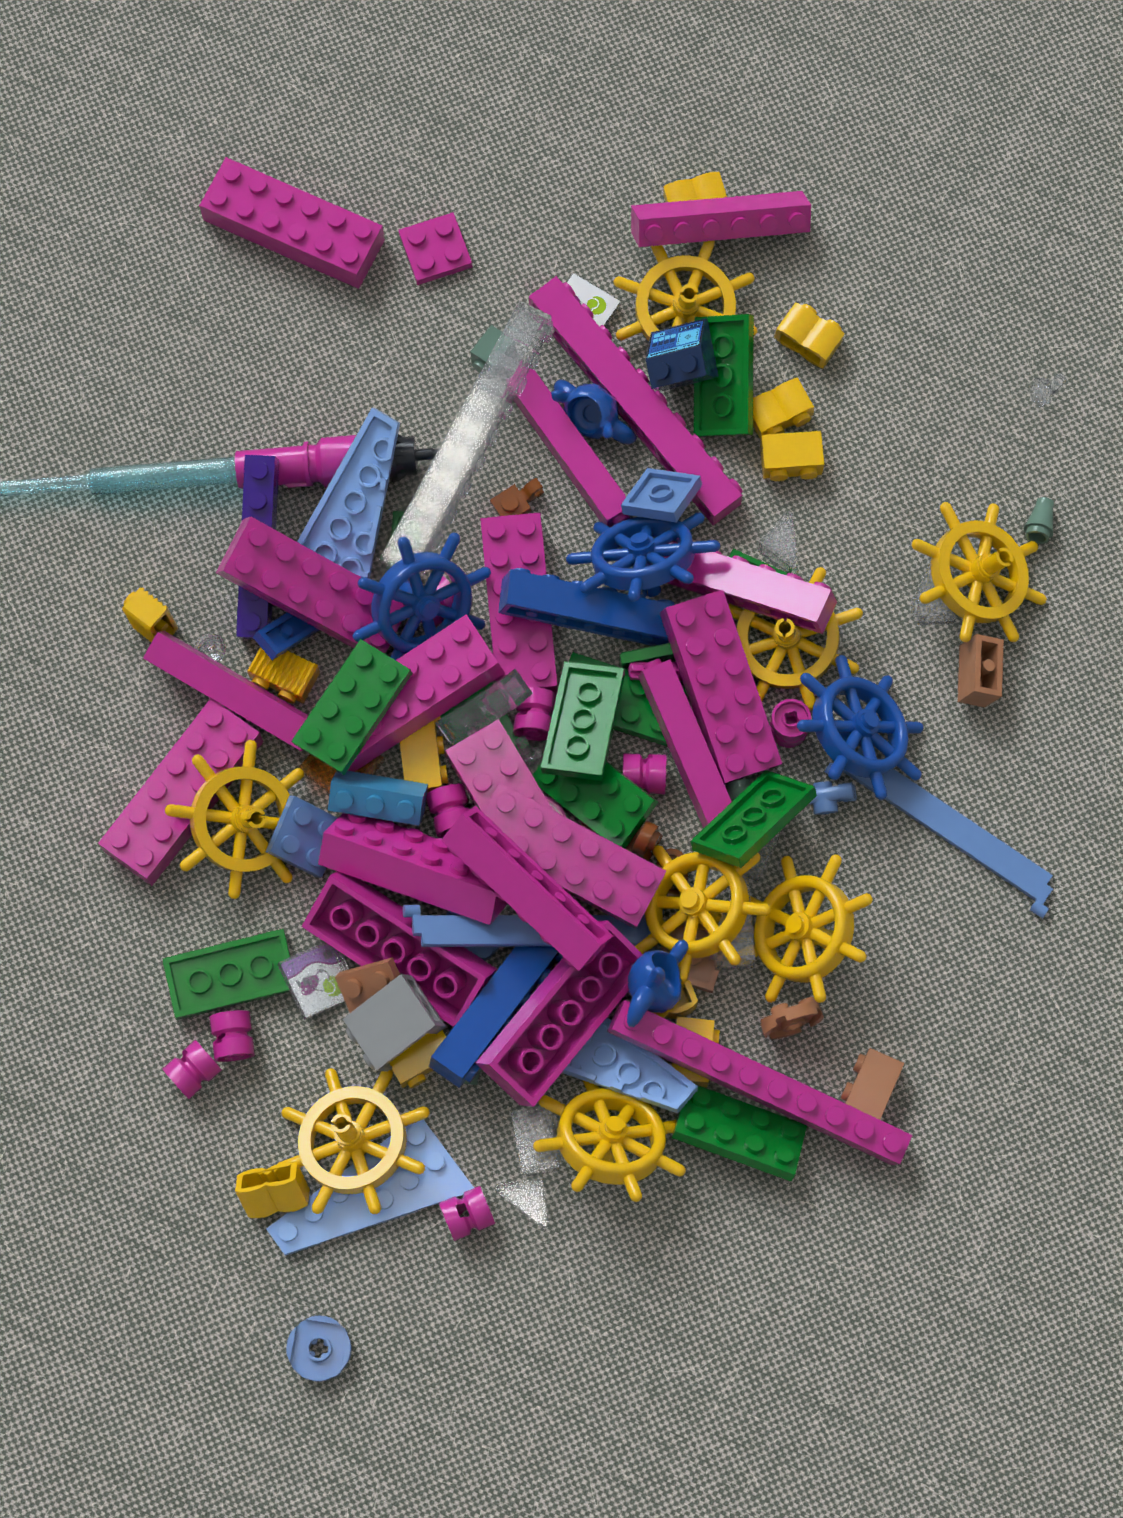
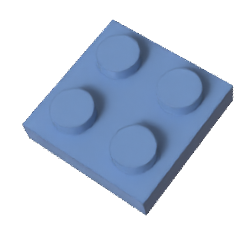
[621,468,702,522]
[265,796,337,878]

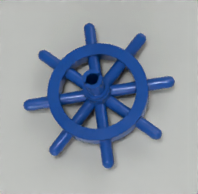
[566,512,720,602]
[353,532,491,660]
[797,655,924,800]

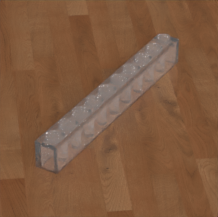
[379,301,555,580]

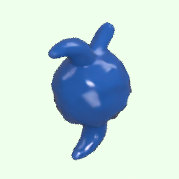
[551,379,637,445]
[627,940,688,1027]

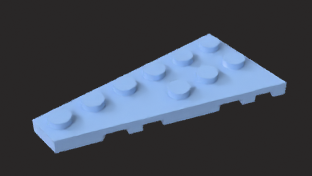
[297,408,400,579]
[562,1017,698,1114]
[266,1119,474,1256]

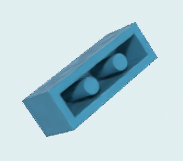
[328,771,428,826]

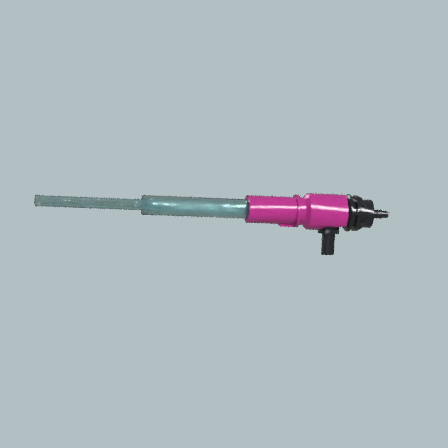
[0,434,442,496]

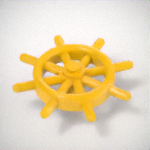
[613,241,757,341]
[911,502,1047,643]
[728,564,863,711]
[165,740,304,899]
[635,845,771,983]
[738,854,873,1003]
[278,1068,430,1214]
[533,1080,686,1202]

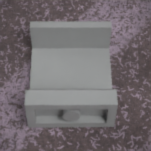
[343,974,446,1072]

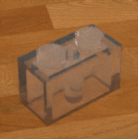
[511,1106,564,1178]

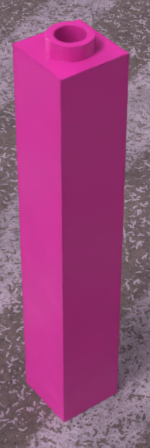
[507,366,631,527]
[143,630,309,751]
[638,658,732,828]

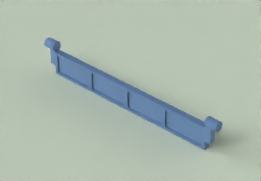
[824,747,1053,919]
[403,905,664,947]

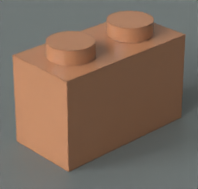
[957,634,1004,708]
[840,1048,905,1120]

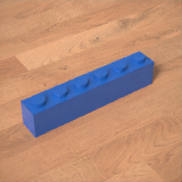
[498,568,674,646]
[429,946,563,1088]

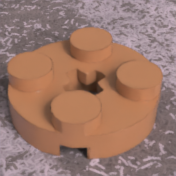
[760,997,824,1039]

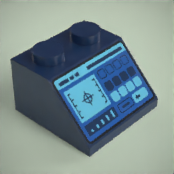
[646,318,719,391]

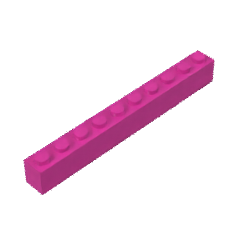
[529,276,743,526]
[607,1000,912,1165]

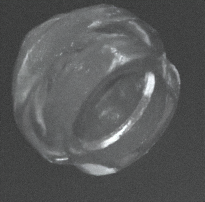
[195,633,226,662]

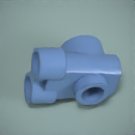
[809,781,857,815]

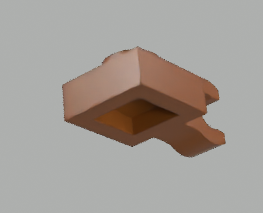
[490,478,544,516]

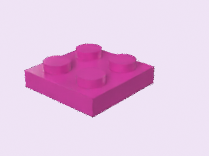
[398,212,472,285]

